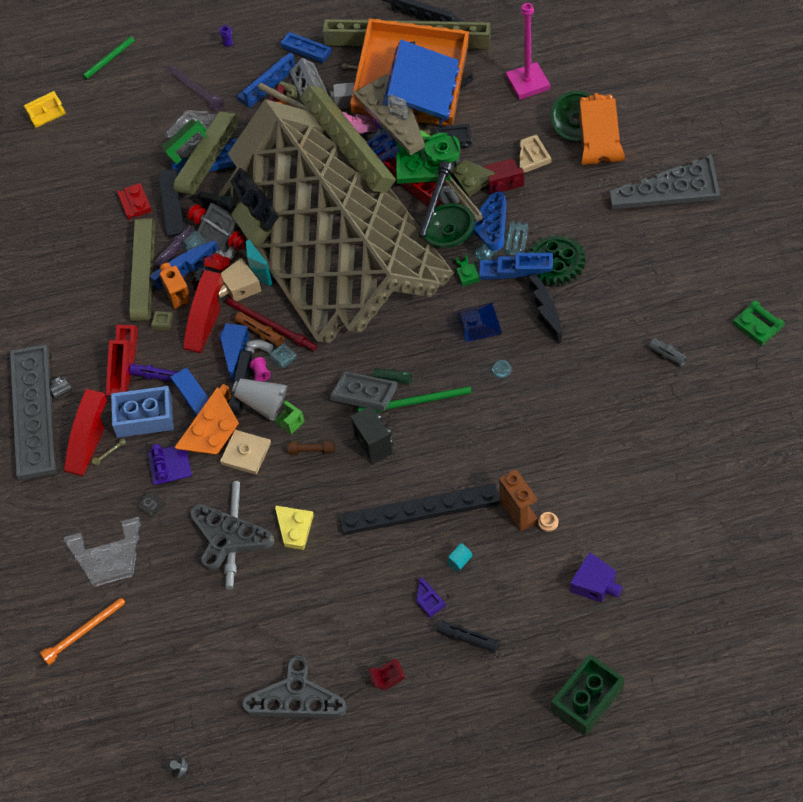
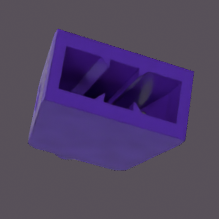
[570,552,623,602]

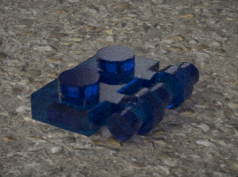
[366,130,400,162]

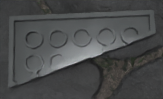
[610,154,720,209]

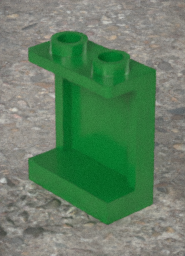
[162,118,207,164]

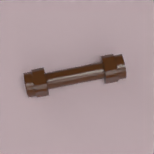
[287,440,335,455]

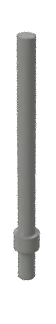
[224,481,240,590]

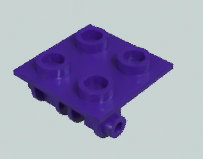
[148,444,192,486]

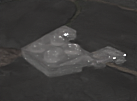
[64,517,141,587]

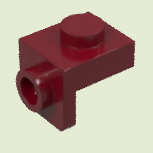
[368,658,406,691]

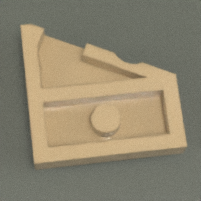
[520,134,551,173]

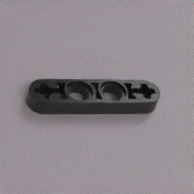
[230,350,252,415]

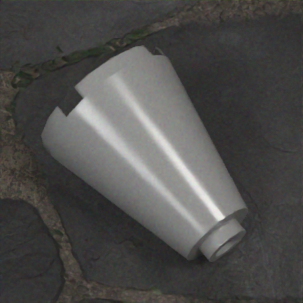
[232,379,287,422]

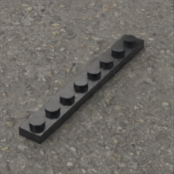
[340,484,500,535]

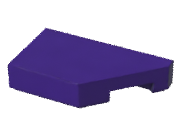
[416,577,446,618]

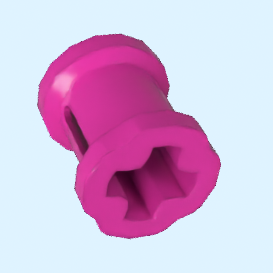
[249,357,271,382]

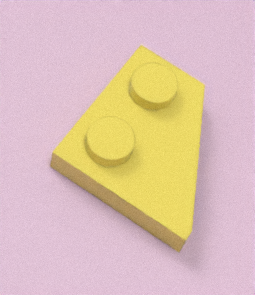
[275,506,314,550]

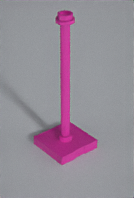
[506,3,550,100]

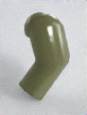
[279,81,298,99]

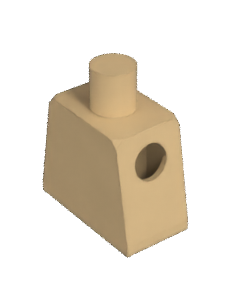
[218,258,261,301]

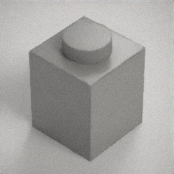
[331,82,354,108]

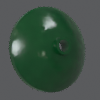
[550,91,591,142]
[421,203,475,248]

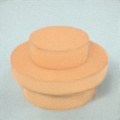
[538,512,558,532]

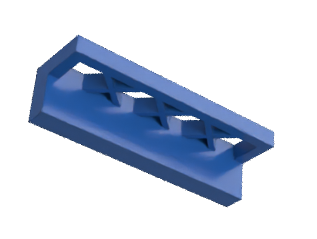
[237,53,295,108]

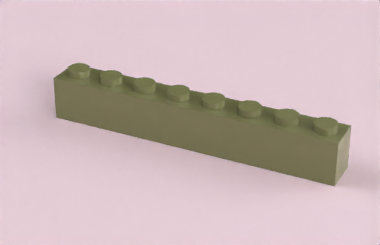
[299,85,396,193]

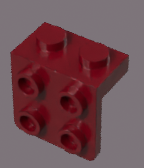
[482,159,524,195]

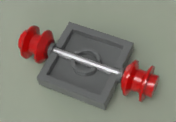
[188,203,247,252]

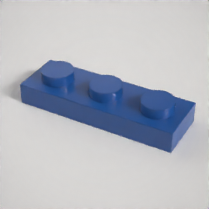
[281,32,332,63]

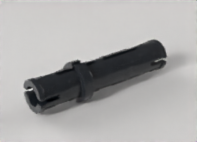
[437,620,500,653]

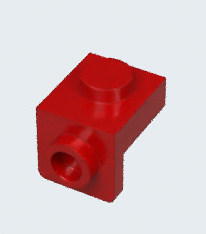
[204,254,230,274]

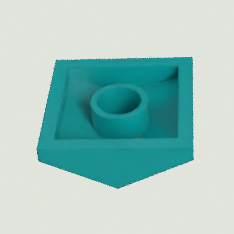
[246,239,272,286]

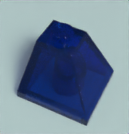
[457,302,502,342]

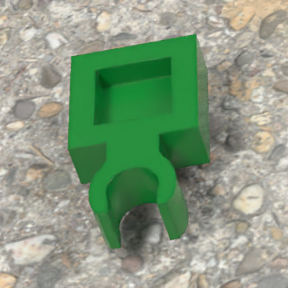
[456,255,480,286]

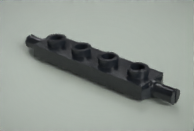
[382,0,464,22]

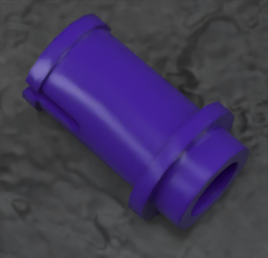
[219,25,233,47]

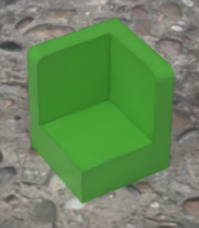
[275,400,304,435]

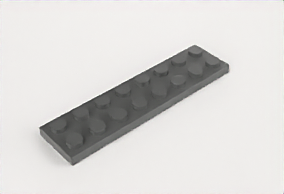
[10,344,57,480]

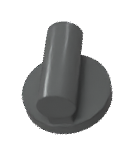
[439,186,459,204]
[49,377,72,398]
[164,757,188,779]

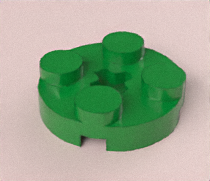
[425,133,460,166]

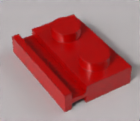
[117,183,152,220]

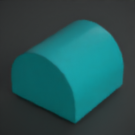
[447,543,473,572]

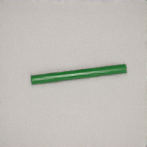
[82,36,135,80]

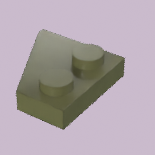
[452,160,495,197]

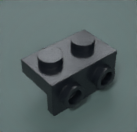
[435,123,472,149]

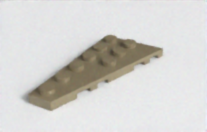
[353,72,425,155]

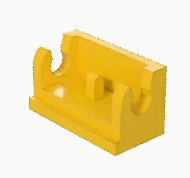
[24,91,66,128]

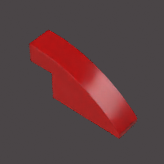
[183,270,224,354]
[106,325,138,396]
[64,389,107,476]

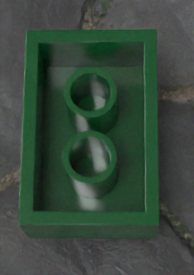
[551,654,625,736]

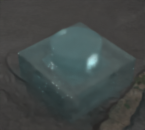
[270,343,297,369]

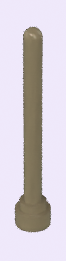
[257,83,309,111]

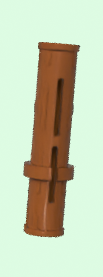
[234,311,284,347]

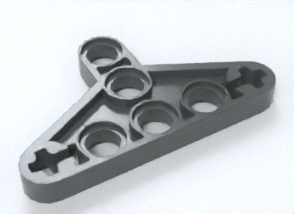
[191,504,274,570]
[243,656,347,718]

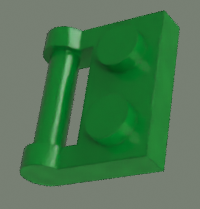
[733,300,785,346]

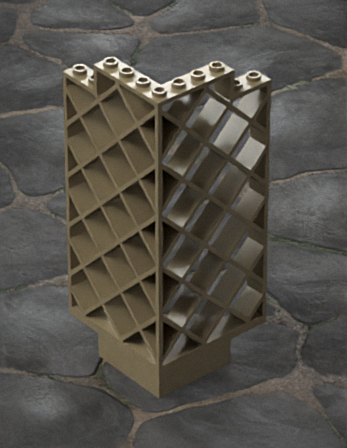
[219,99,454,343]

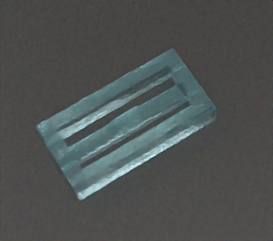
[506,222,529,255]

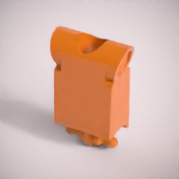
[579,93,625,165]

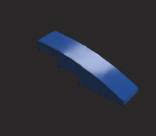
[150,241,219,290]
[479,253,553,280]
[171,367,209,417]

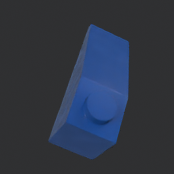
[219,323,250,382]

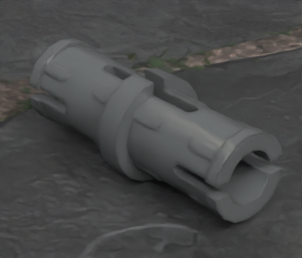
[649,338,687,367]

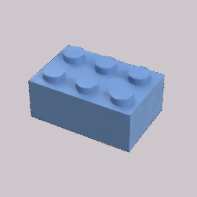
[111,386,174,438]

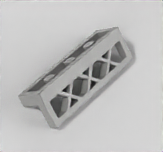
[289,58,328,96]

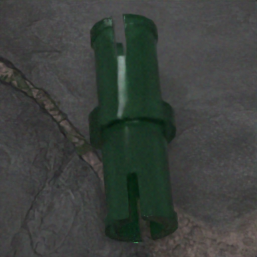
[373,368,413,385]

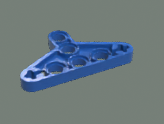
[471,191,507,251]

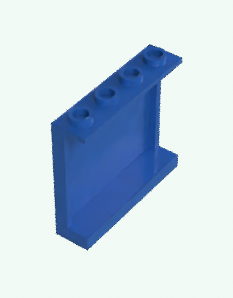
[383,39,460,125]

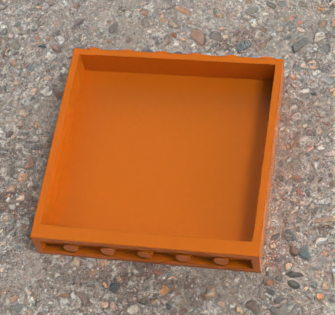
[350,19,469,126]

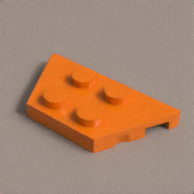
[175,387,239,456]

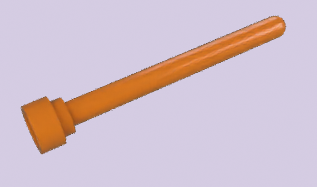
[39,598,125,666]

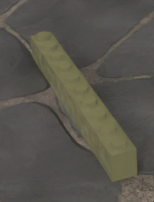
[323,19,491,49]

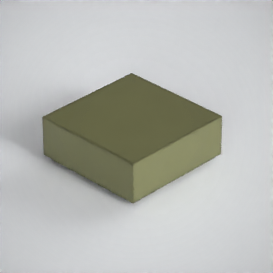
[151,311,174,331]

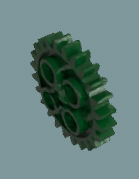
[527,234,586,287]

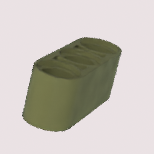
[231,201,271,247]

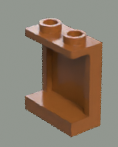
[499,469,538,531]

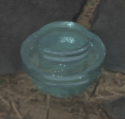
[493,360,512,378]

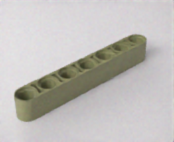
[174,111,239,195]
[130,218,155,322]

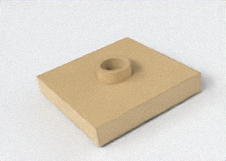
[220,430,271,475]

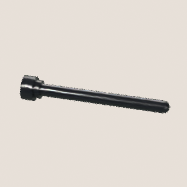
[418,161,453,238]

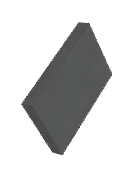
[330,371,398,411]

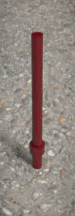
[226,298,318,352]

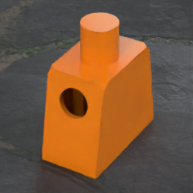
[160,263,191,309]

